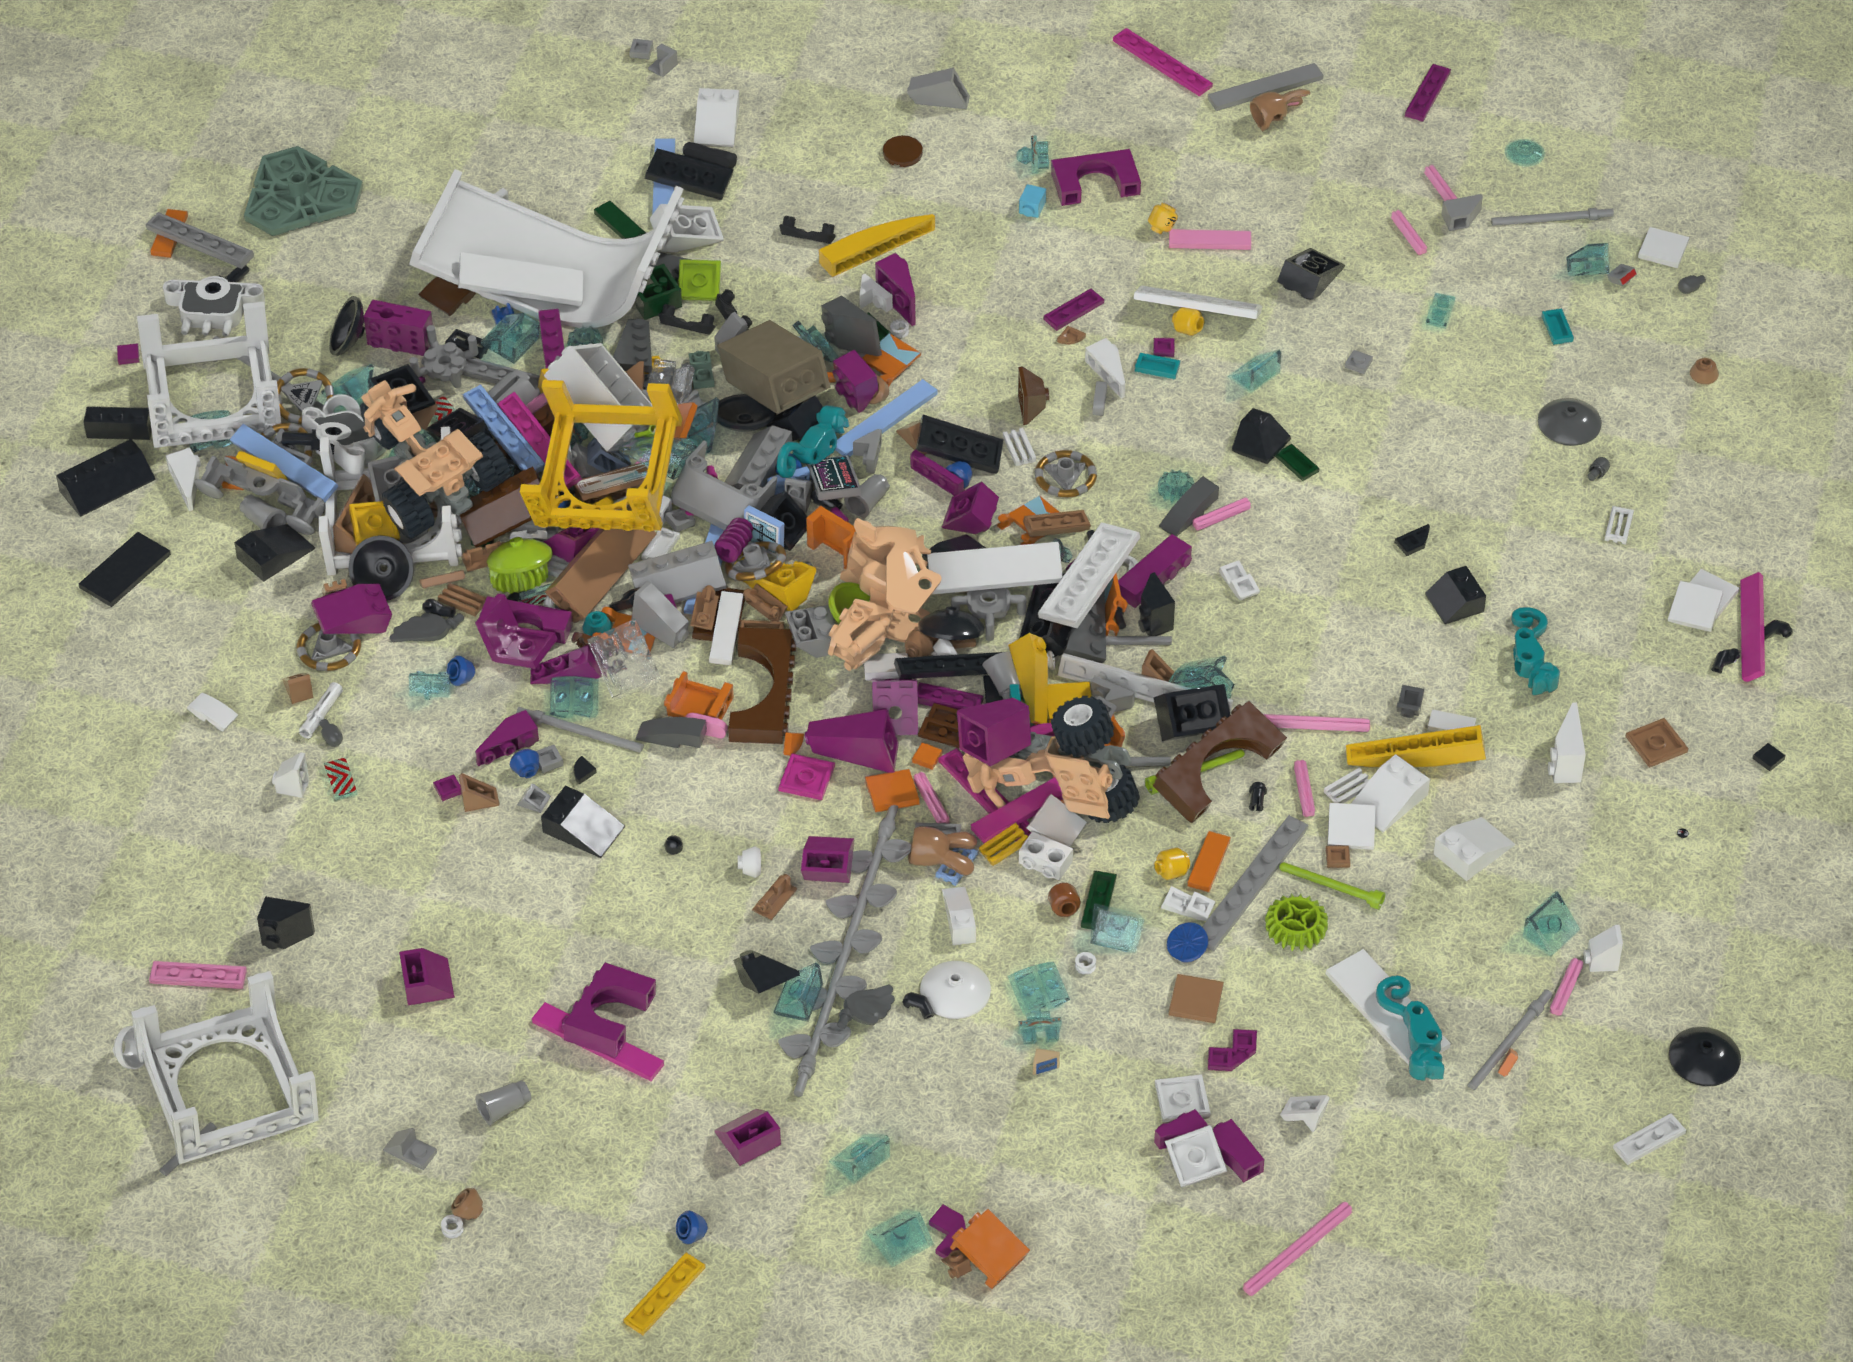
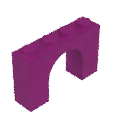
[1051,149,1141,206]
[561,962,656,1058]

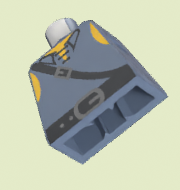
[587,437,632,473]

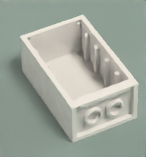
[544,343,656,452]

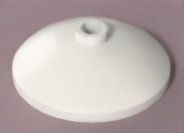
[920,961,991,1019]

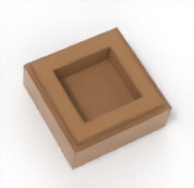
[1326,846,1350,868]

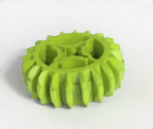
[489,563,548,594]
[1265,893,1328,952]

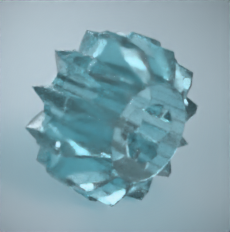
[567,326,603,346]
[1158,469,1194,504]

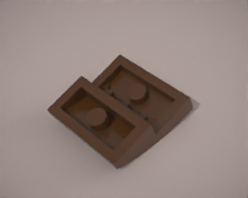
[418,277,476,316]
[918,703,960,748]

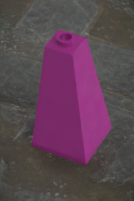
[805,709,899,773]

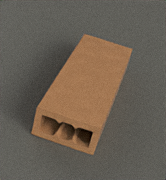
[545,504,657,623]

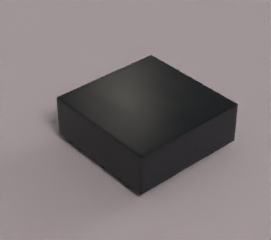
[1753,743,1786,771]

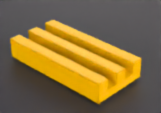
[979,823,1028,866]

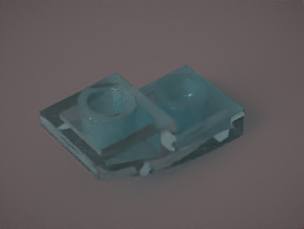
[1426,292,1456,329]

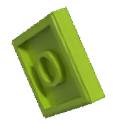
[678,259,721,301]

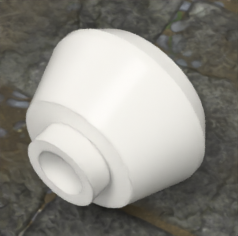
[931,639,957,656]
[738,846,761,878]

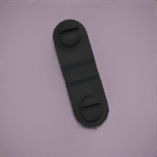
[682,142,737,169]
[779,216,836,244]
[715,289,752,331]
[658,304,716,335]

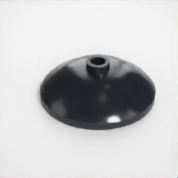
[329,296,365,356]
[713,394,776,432]
[349,535,414,601]
[918,606,985,640]
[1669,1027,1741,1086]

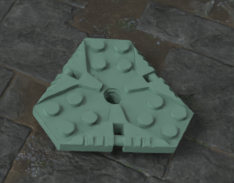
[244,146,363,236]

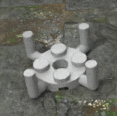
[409,325,478,388]
[951,588,1026,641]

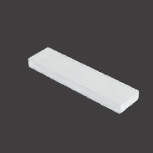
[709,591,743,665]

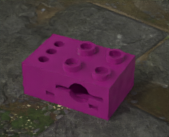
[364,299,433,356]

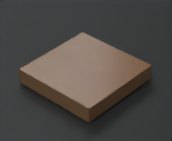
[1625,718,1689,768]
[1169,974,1224,1023]

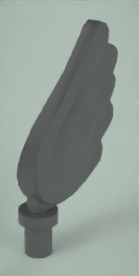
[390,613,464,642]
[837,984,895,1029]

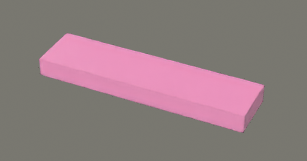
[1169,229,1251,250]
[149,961,247,989]

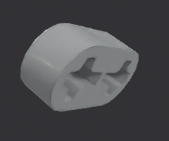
[1093,381,1107,416]

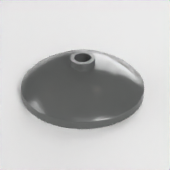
[1538,398,1602,446]

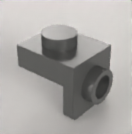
[1397,685,1424,718]

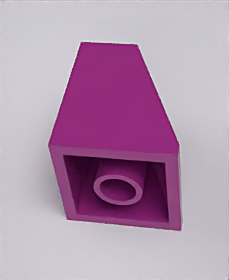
[957,698,1031,767]

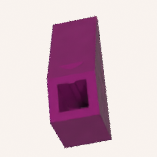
[530,645,602,684]
[475,710,539,766]

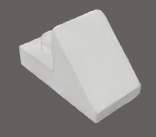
[860,274,893,312]
[1280,1095,1329,1132]

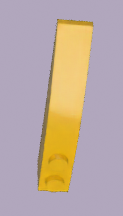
[819,214,935,277]
[1346,725,1486,767]

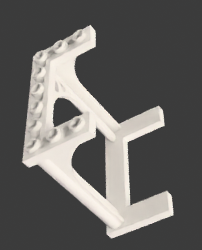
[137,302,281,448]
[319,427,462,575]
[131,971,319,1164]

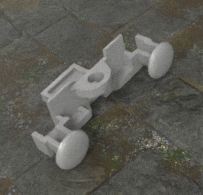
[195,442,326,535]

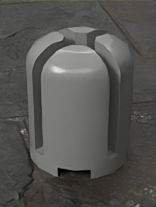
[487,369,541,405]

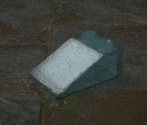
[618,437,698,480]

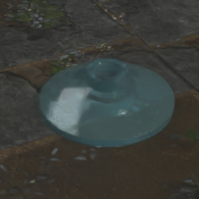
[1505,139,1545,167]

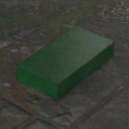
[1275,444,1320,481]

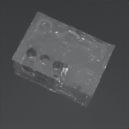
[587,619,662,701]

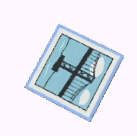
[744,505,784,557]

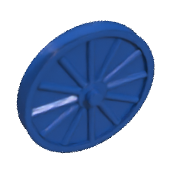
[1167,922,1208,962]

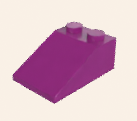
[875,252,916,326]
[311,584,392,634]

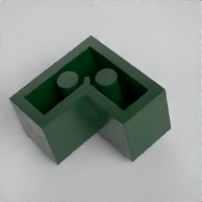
[635,264,682,320]

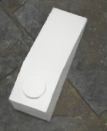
[1085,338,1125,398]
[166,448,201,511]
[942,887,976,945]

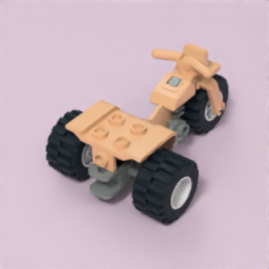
[360,380,510,539]
[963,696,1140,823]

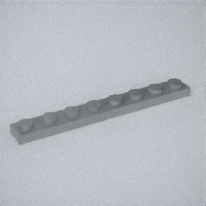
[1202,815,1308,951]

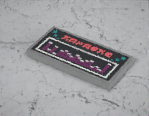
[806,455,861,500]

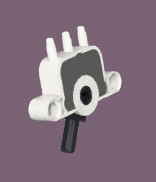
[163,265,265,337]
[282,407,381,474]

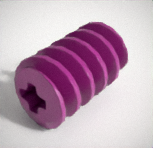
[714,517,753,563]

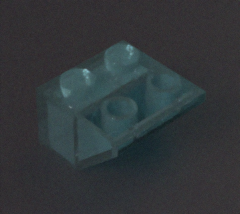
[481,313,540,364]

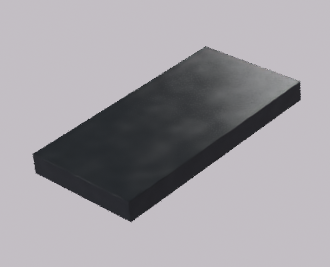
[645,148,734,200]
[916,414,1003,474]
[79,532,171,607]

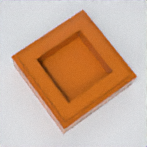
[912,743,942,770]

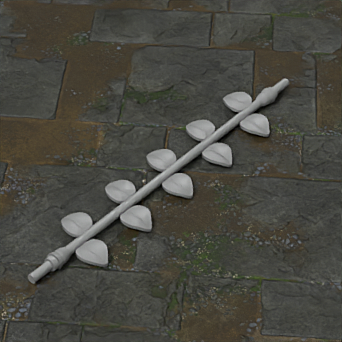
[778,805,912,1097]

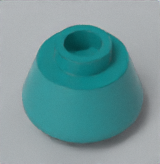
[582,611,612,636]

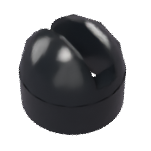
[664,835,683,855]

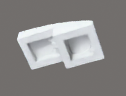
[1219,560,1260,600]
[187,693,238,732]
[1161,886,1215,921]

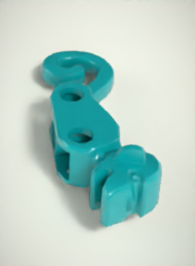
[777,405,849,478]
[1511,607,1560,695]
[1376,975,1445,1081]

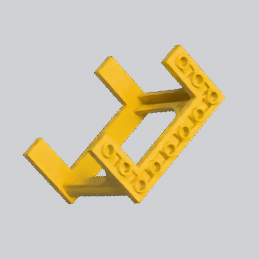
[520,380,683,532]

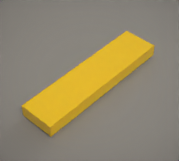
[623,1252,706,1335]

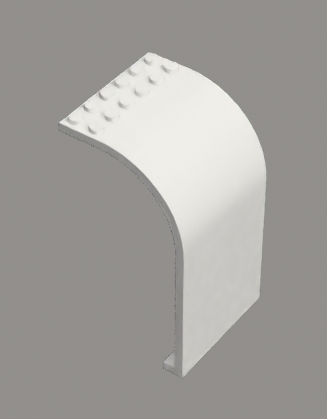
[409,169,684,329]

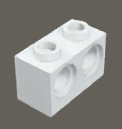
[1019,831,1073,881]

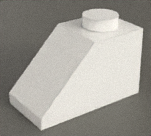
[272,752,310,798]
[1583,925,1623,972]

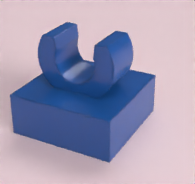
[492,303,517,328]

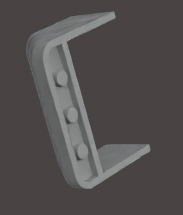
[671,441,777,530]

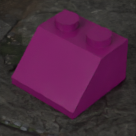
[942,481,999,535]

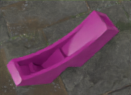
[1154,1109,1265,1183]

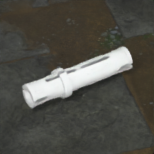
[299,682,343,739]

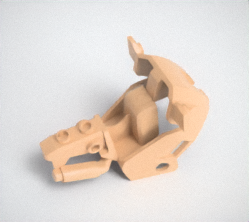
[827,518,942,671]

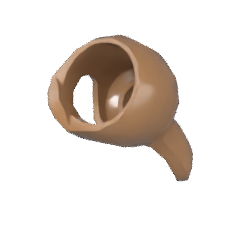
[1249,89,1311,132]
[908,826,977,876]

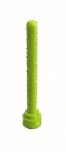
[1145,749,1245,795]
[1279,862,1386,910]

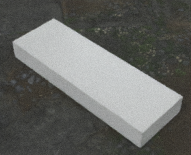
[1613,1113,1686,1165]

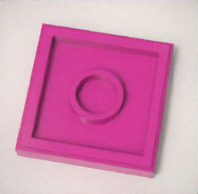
[779,753,835,800]

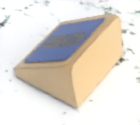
[1033,1049,1060,1075]

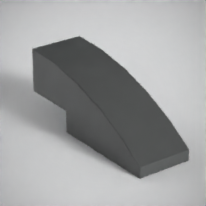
[1159,476,1219,537]
[636,717,707,748]

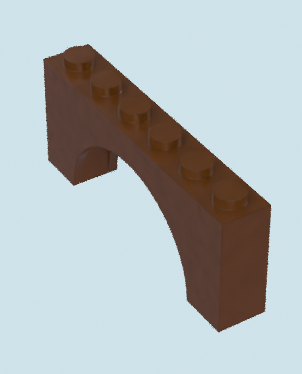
[728,627,797,744]
[1153,701,1287,823]

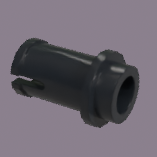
[1249,782,1267,811]

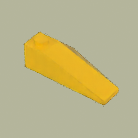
[734,557,816,611]
[1008,633,1048,725]

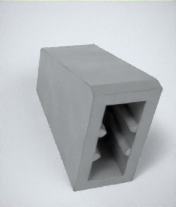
[907,67,970,109]
[631,581,689,648]

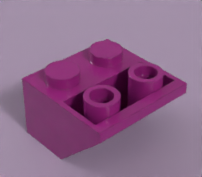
[832,350,878,413]
[544,527,600,563]
[801,836,855,883]
[399,948,455,1006]
[715,1109,781,1166]

